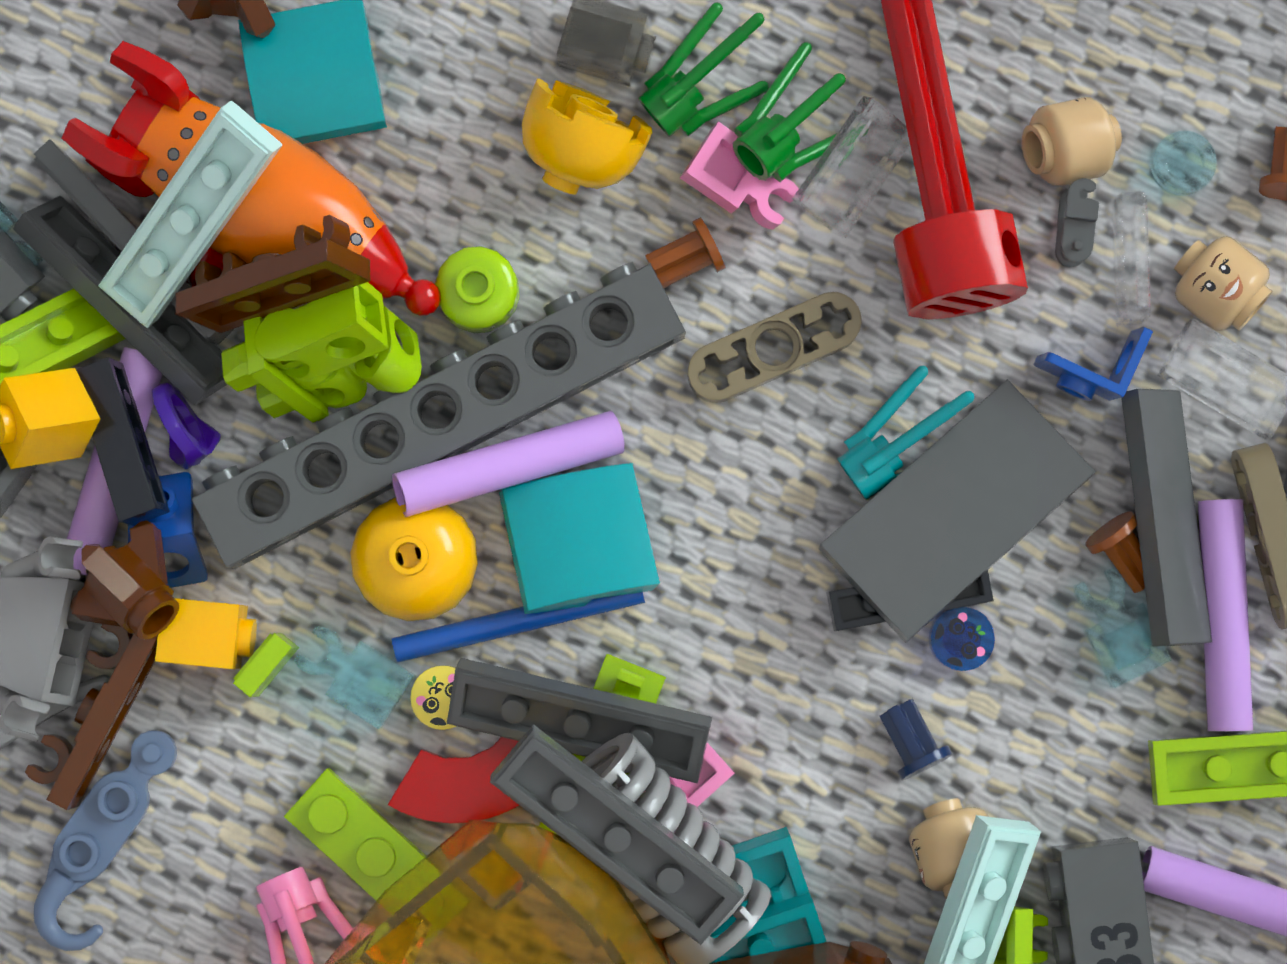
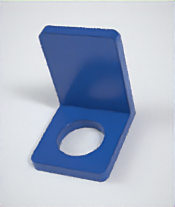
[1033,327,1153,401]
[128,472,208,588]

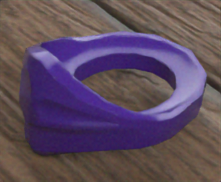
[152,383,221,470]

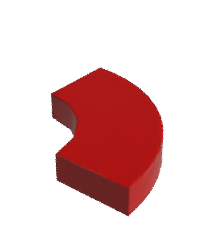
[388,737,519,824]

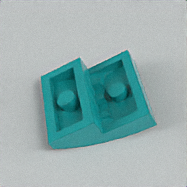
[238,0,387,144]
[499,463,660,614]
[710,827,827,963]

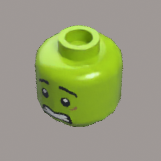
[435,246,520,334]

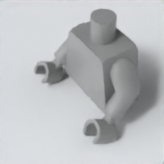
[0,537,93,742]

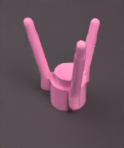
[256,867,379,964]

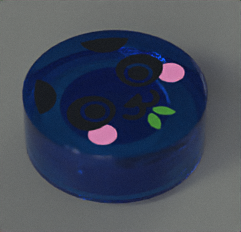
[929,607,995,671]

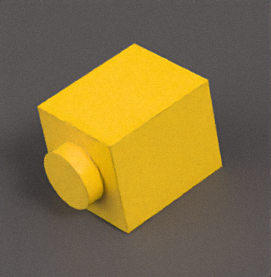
[0,368,100,469]
[155,598,257,669]

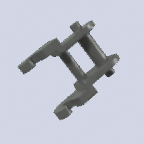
[1055,178,1099,267]

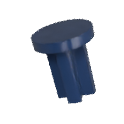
[880,699,953,781]

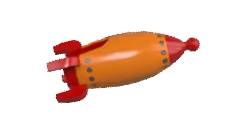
[61,41,441,316]

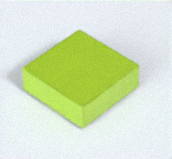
[233,633,299,698]

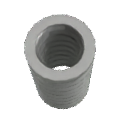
[581,733,771,964]

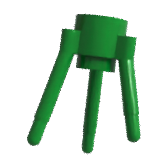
[638,2,769,137]
[733,42,867,182]

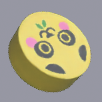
[410,666,456,730]

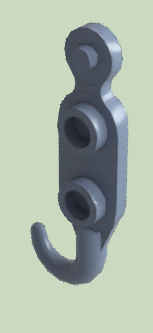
[34,730,177,951]

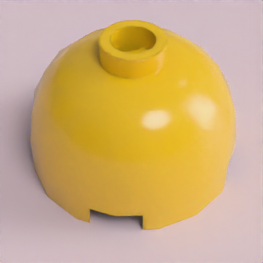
[522,78,652,195]
[350,497,478,621]

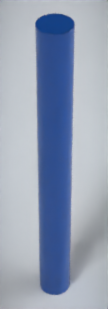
[392,592,645,663]

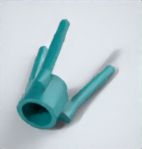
[837,365,975,500]

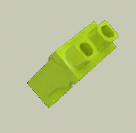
[221,282,422,423]

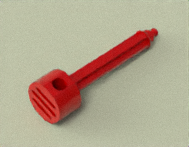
[881,0,1028,320]

